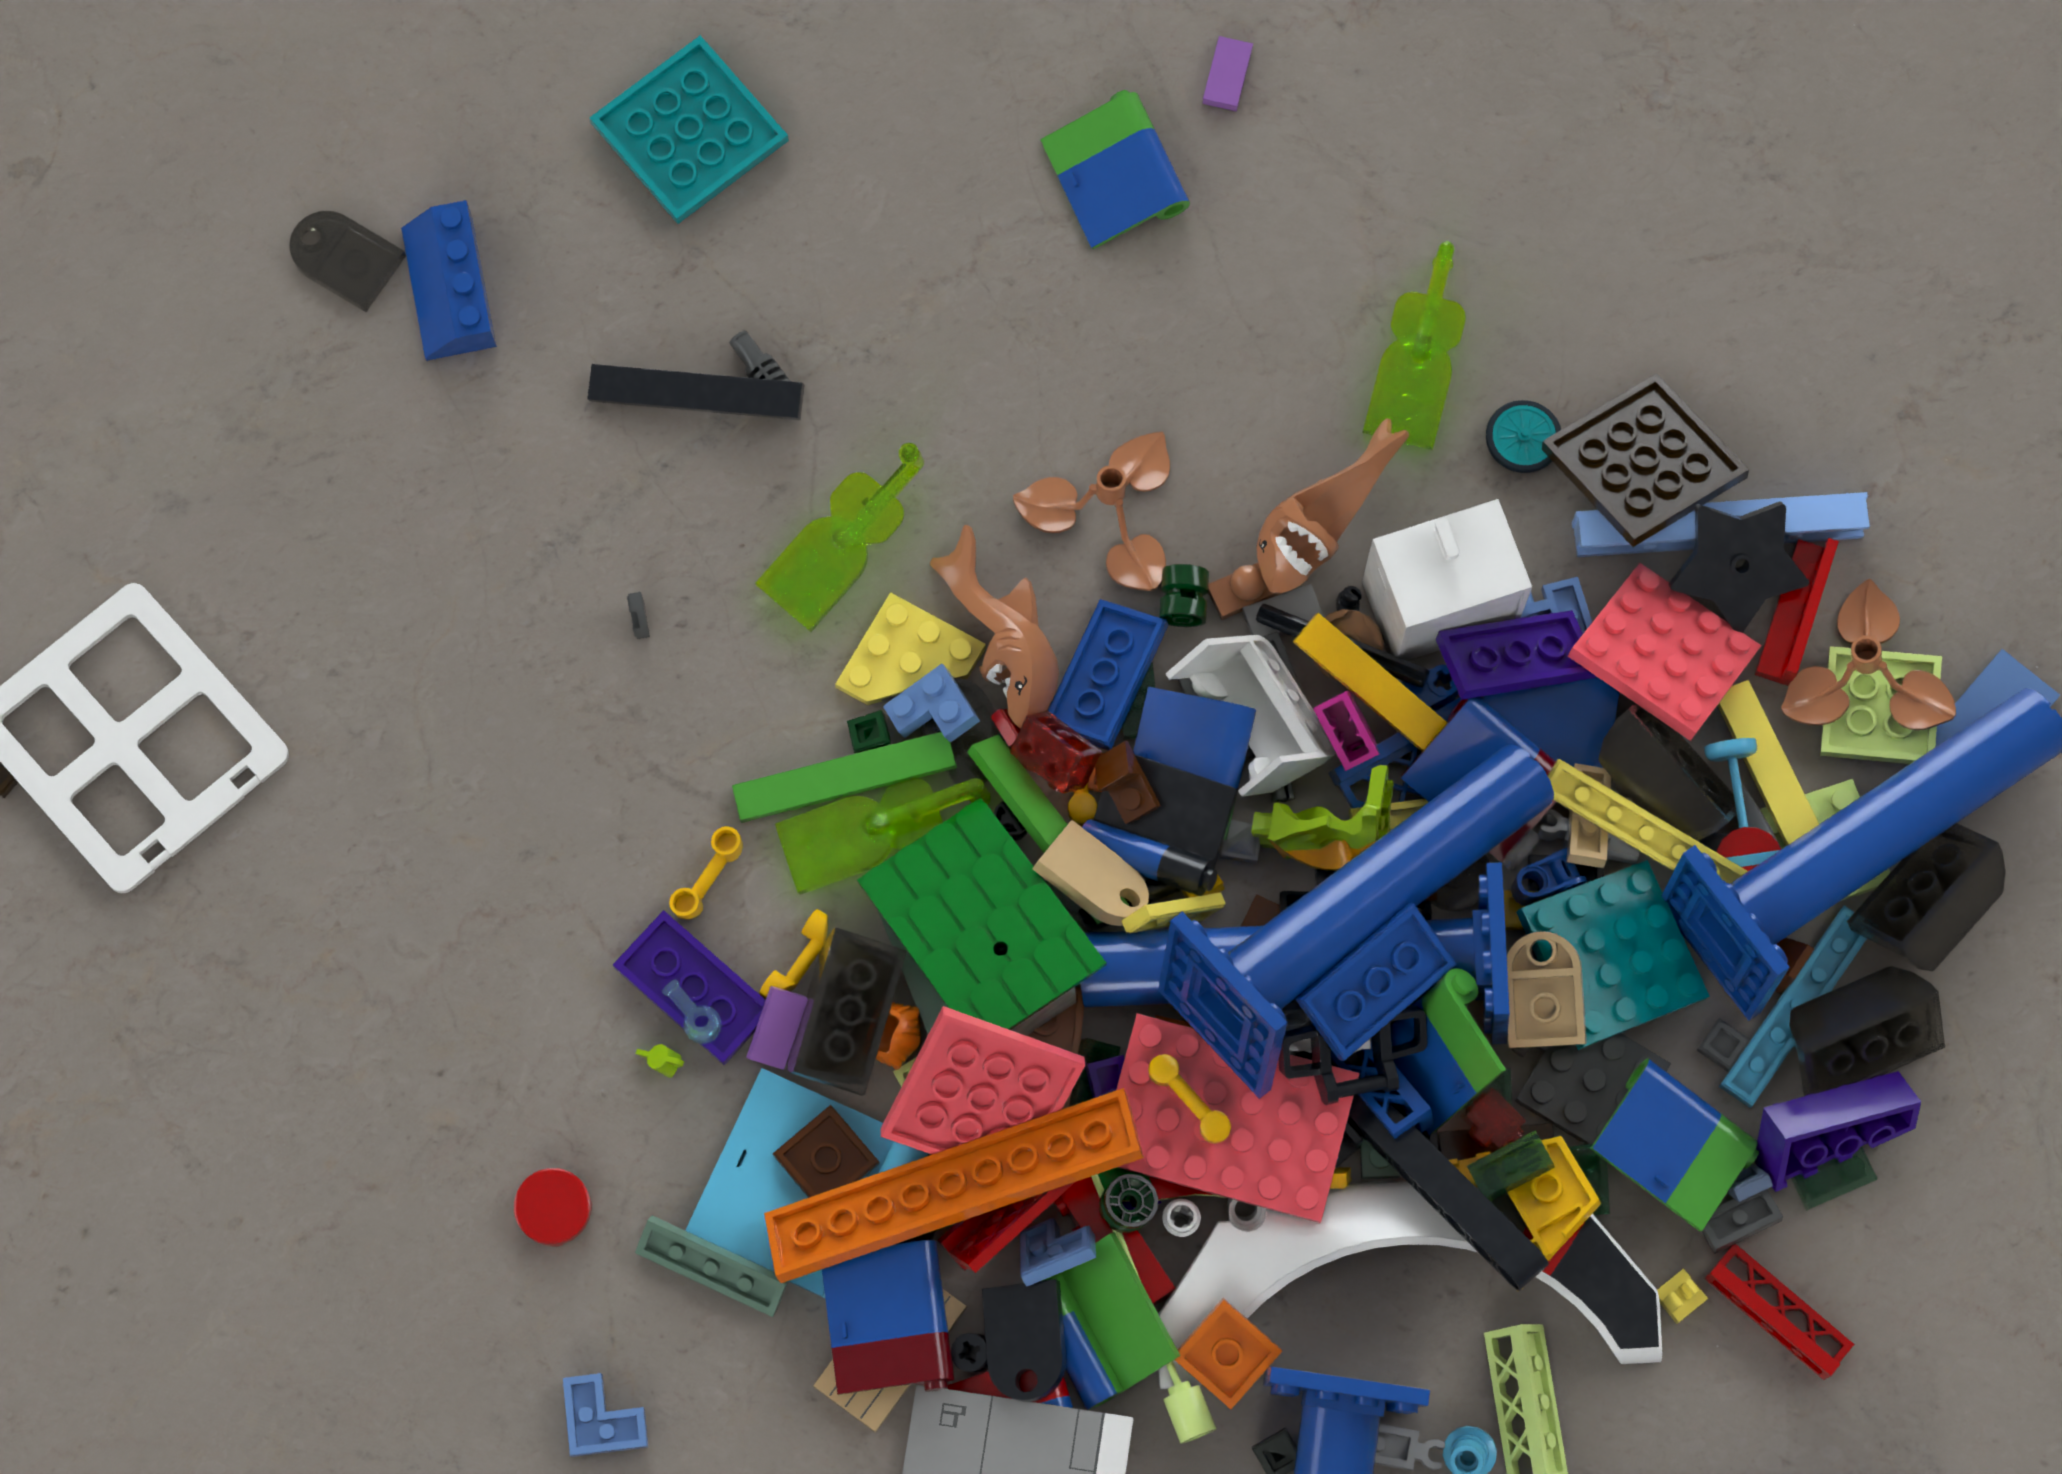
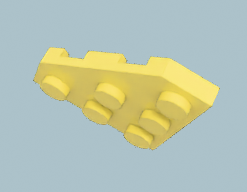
[835,592,986,705]

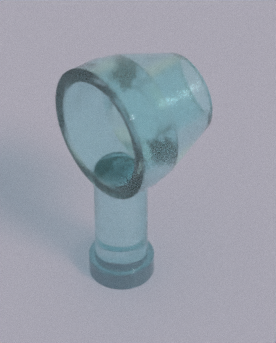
[662,979,722,1044]

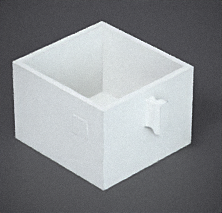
[1362,499,1532,661]

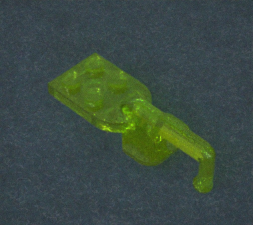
[1362,241,1466,450]
[755,443,925,633]
[775,778,991,895]

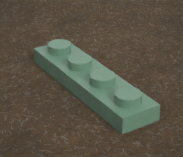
[635,1215,789,1317]

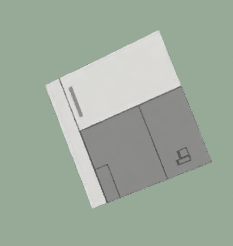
[902,1385,1133,1474]

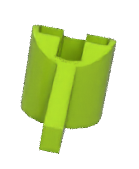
[635,1044,684,1078]

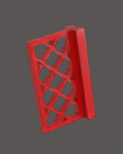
[937,1182,1075,1273]

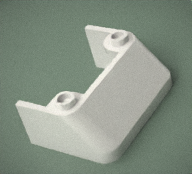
[1165,635,1336,797]

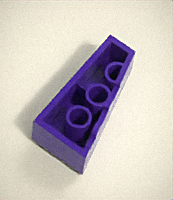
[1754,1071,1921,1192]

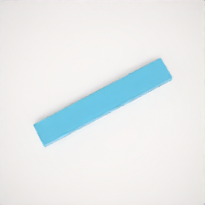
[1719,905,1875,1108]

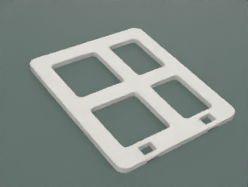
[0,583,289,893]

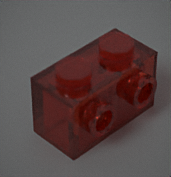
[1010,711,1102,794]
[1460,1088,1526,1148]

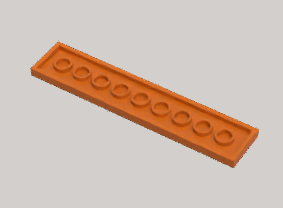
[764,1088,1144,1283]

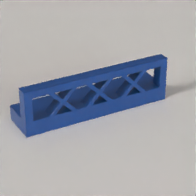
[1331,1039,1434,1139]

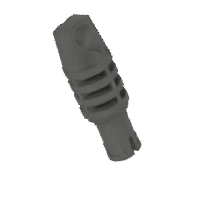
[729,330,802,420]

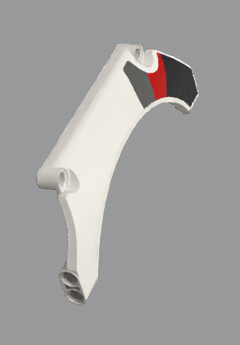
[1158,1177,1662,1389]

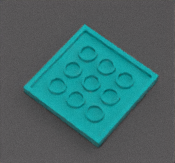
[589,35,789,224]
[1516,860,1710,1050]

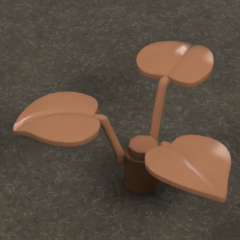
[1013,432,1170,591]
[1781,579,1956,730]

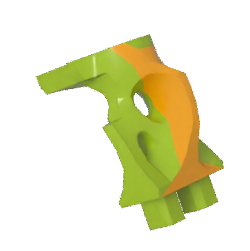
[1251,765,1394,871]

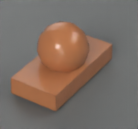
[1208,562,1278,620]

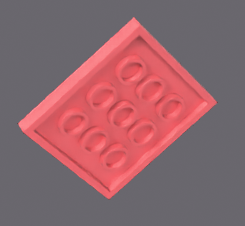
[1568,563,1762,741]
[881,1006,1085,1154]

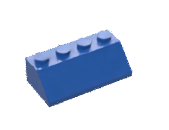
[401,200,497,361]

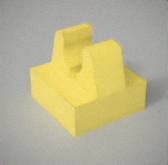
[1657,1268,1708,1324]

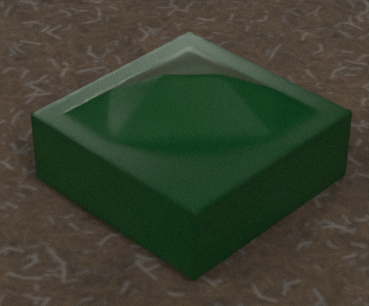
[847,710,892,754]

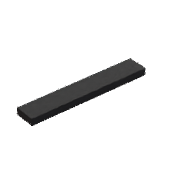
[587,364,805,420]

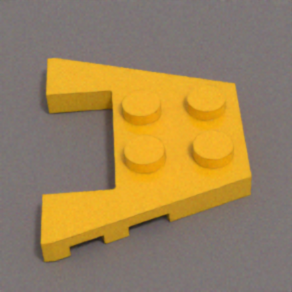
[1449,1136,1601,1291]

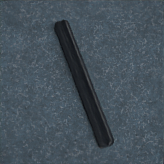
[1256,604,1429,687]

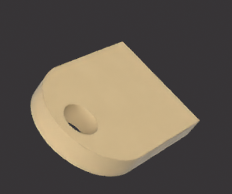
[1032,820,1149,926]
[1507,932,1587,1048]

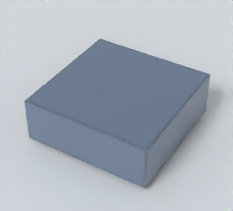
[1727,1164,1773,1202]

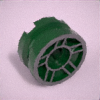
[1099,1174,1158,1234]

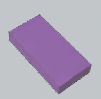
[1202,36,1253,112]
[746,986,808,1070]

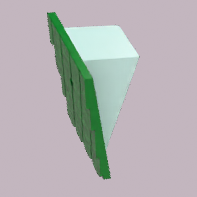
[857,797,1107,1036]

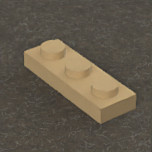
[1567,763,1611,868]

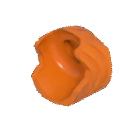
[868,1001,921,1070]

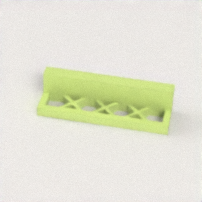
[1484,1324,1568,1474]

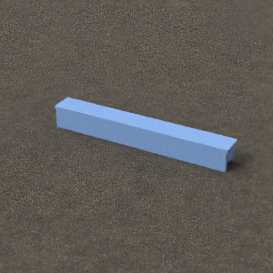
[1571,492,1870,557]

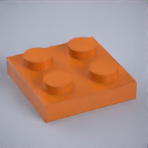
[1175,1298,1282,1409]

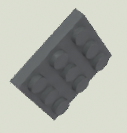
[1515,1033,1671,1148]

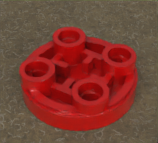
[514,1168,592,1247]

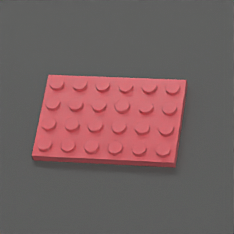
[1116,1013,1360,1223]

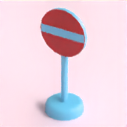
[1704,738,1781,871]

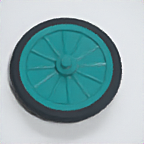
[1486,400,1561,473]

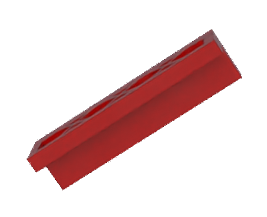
[1754,538,1839,686]
[1704,1244,1855,1380]

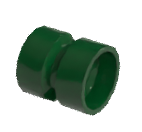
[1159,564,1209,628]

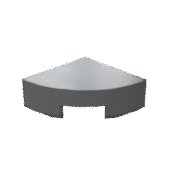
[627,592,650,639]

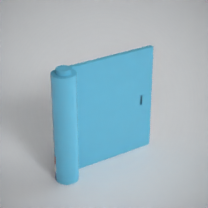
[685,1068,929,1298]

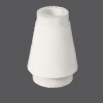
[1162,1199,1201,1237]

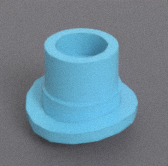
[1443,1426,1497,1474]

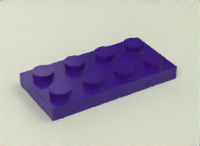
[1435,610,1596,700]
[613,910,766,1065]

